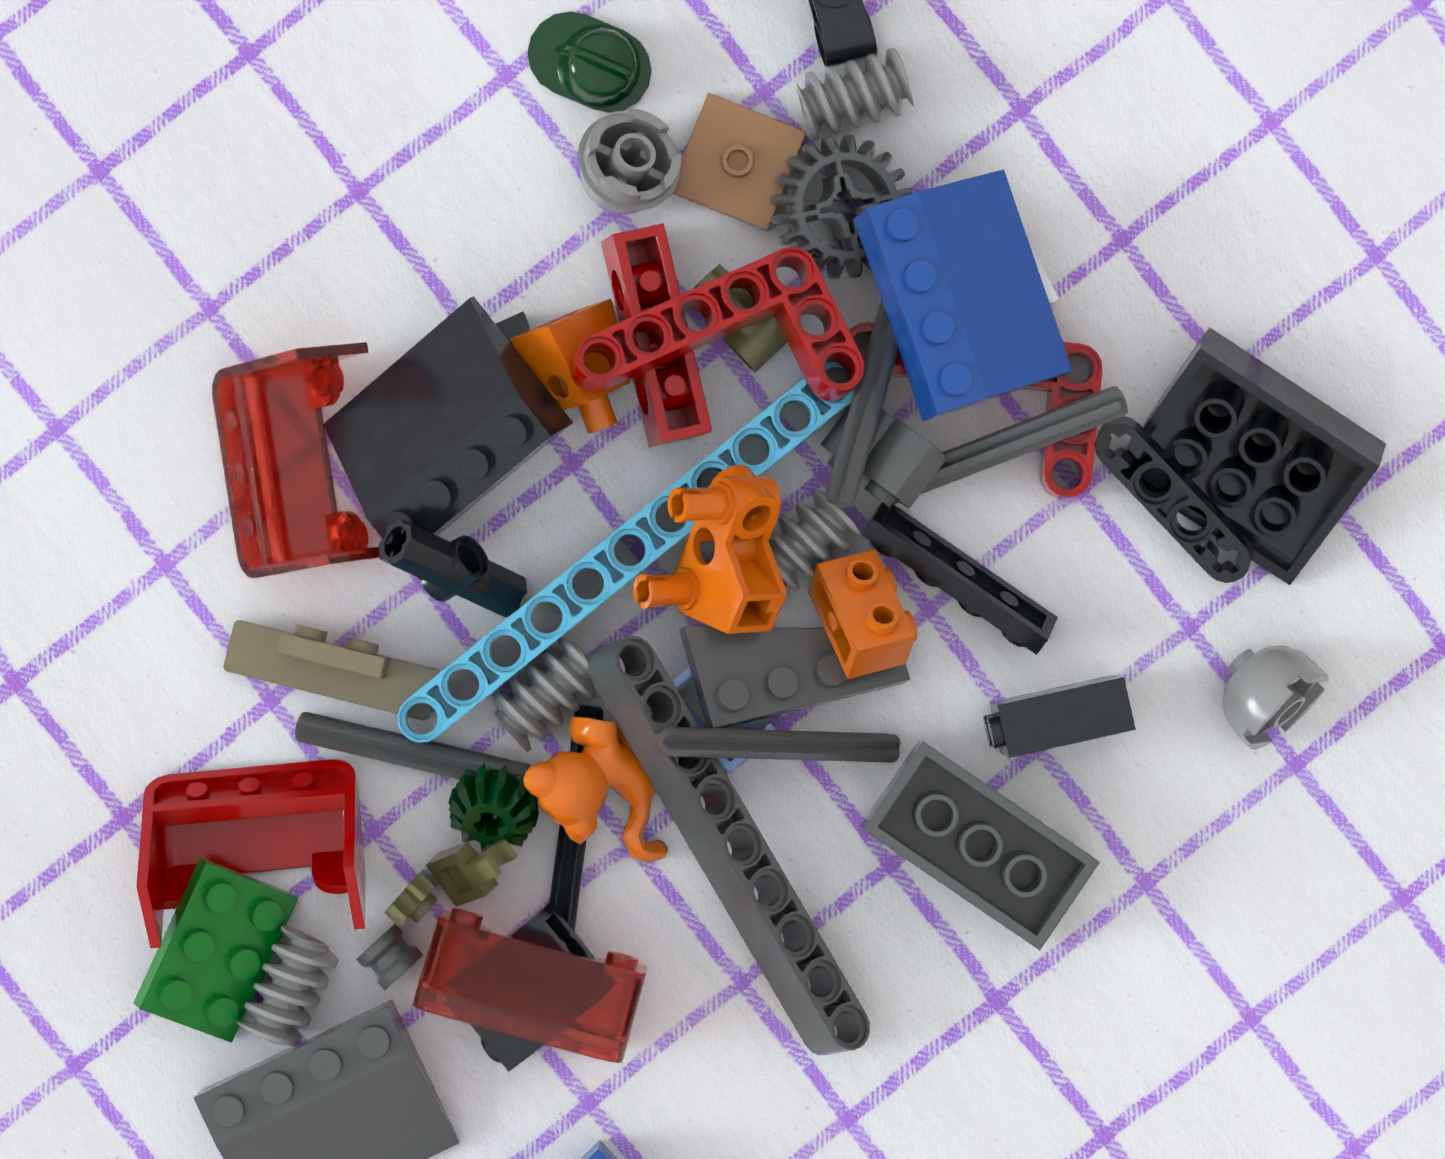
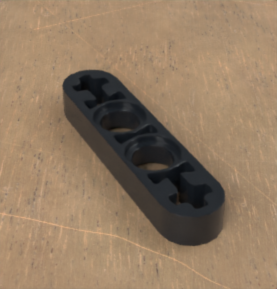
[1095,416,1253,583]

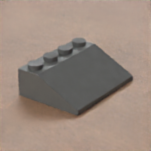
[193,999,460,1159]

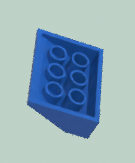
[854,169,1073,422]

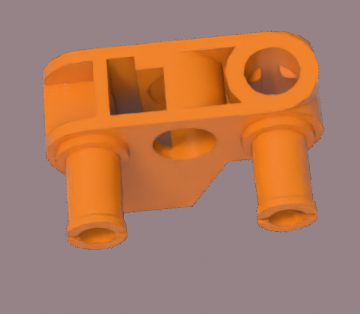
[633,465,787,634]

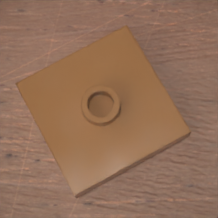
[672,93,806,231]

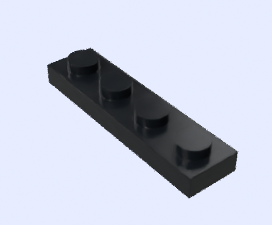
[861,502,1058,655]

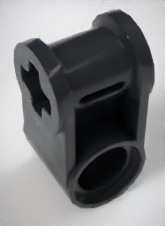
[808,0,878,68]

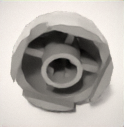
[1222,645,1329,750]

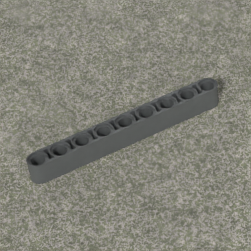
[588,636,870,1055]

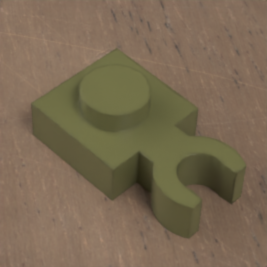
[384,869,439,926]

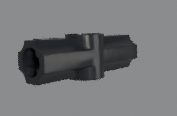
[379,518,527,618]

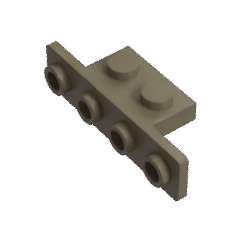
[223,620,440,721]

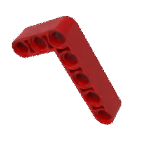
[570,247,865,402]
[849,322,1103,499]

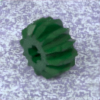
[448,762,539,852]

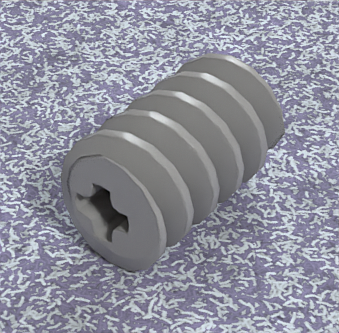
[796,48,914,141]
[769,489,863,591]
[492,637,596,752]
[236,925,339,1046]

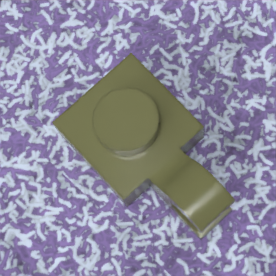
[426,839,518,907]

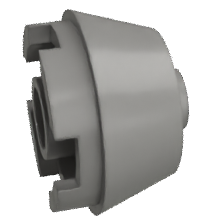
[578,109,682,215]

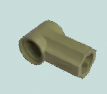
[693,264,787,373]

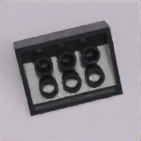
[323,296,573,538]
[1126,327,1386,585]

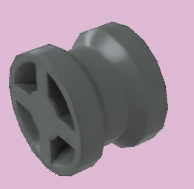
[356,924,424,990]

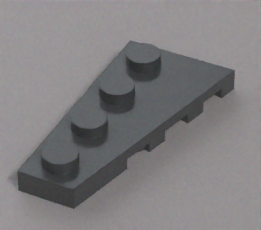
[679,626,910,728]

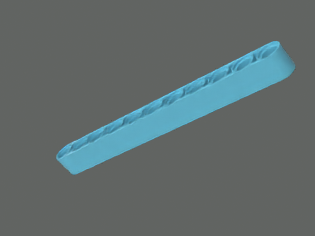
[397,361,856,743]

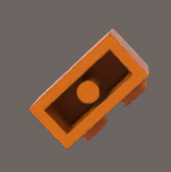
[808,549,917,679]

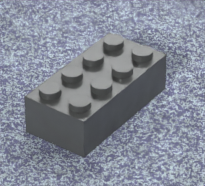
[860,739,1100,950]

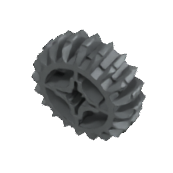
[770,135,912,279]

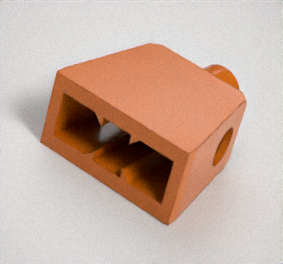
[511,299,631,434]

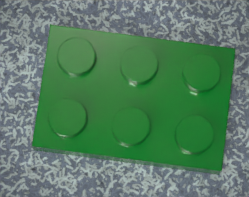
[133,857,298,1043]

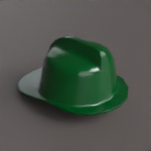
[527,11,652,113]

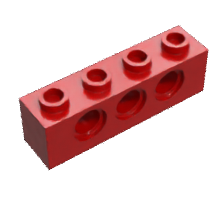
[601,223,713,448]

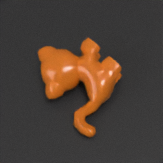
[523,717,668,863]

